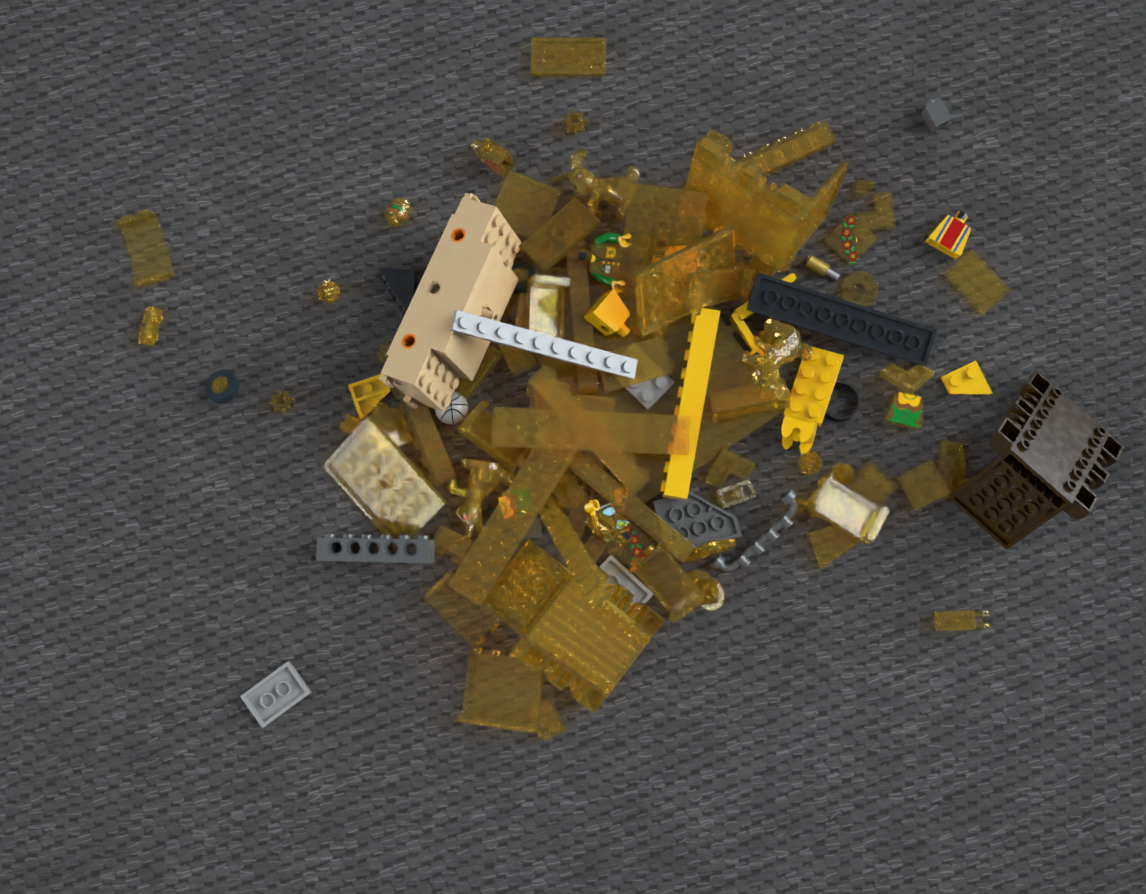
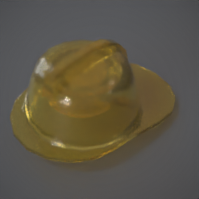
[683,569,725,610]

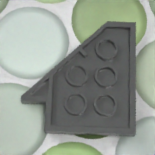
[652,491,742,558]

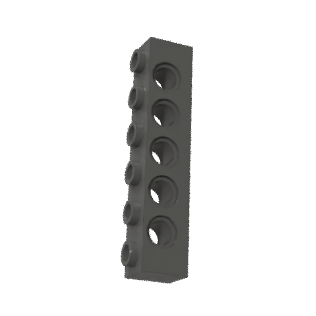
[316,534,435,564]

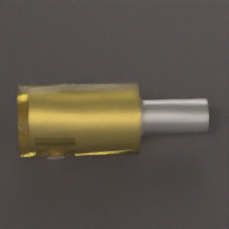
[804,254,840,281]

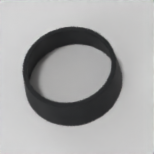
[825,381,860,422]

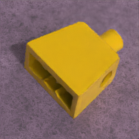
[584,289,630,338]

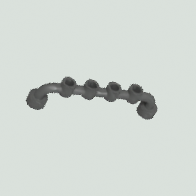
[708,488,798,572]

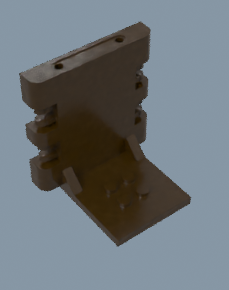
[948,370,1124,550]

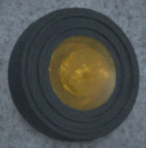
[511,262,537,294]
[205,370,240,404]

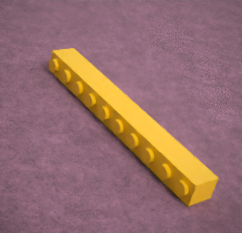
[660,307,720,501]

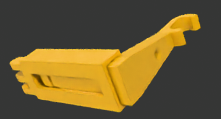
[729,273,796,369]

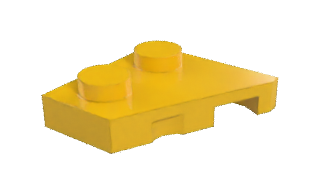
[940,360,992,395]
[348,374,391,420]

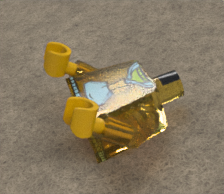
[584,487,632,545]

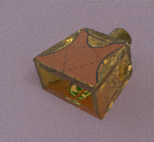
[471,137,515,179]

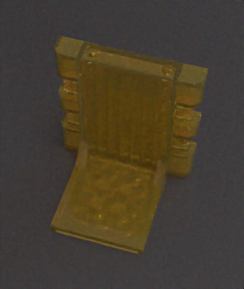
[675,135,849,277]
[481,539,665,714]

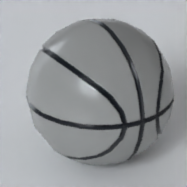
[435,391,468,425]

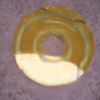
[841,271,879,307]

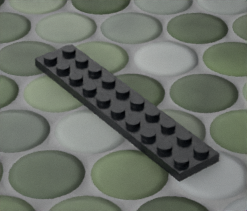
[746,273,937,366]

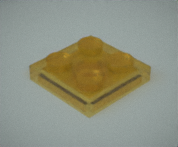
[897,459,950,511]

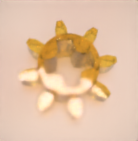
[564,109,587,135]
[316,279,340,304]
[269,389,294,414]
[798,451,823,476]
[830,463,855,487]

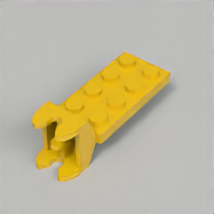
[781,345,844,455]

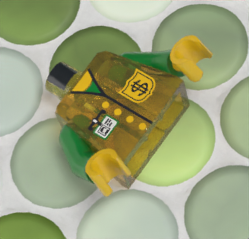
[577,232,632,293]

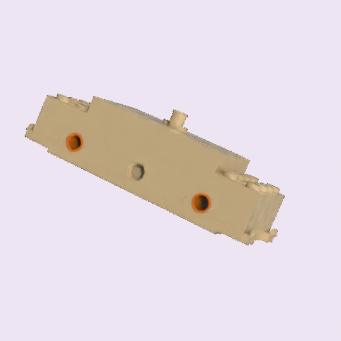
[379,193,521,412]

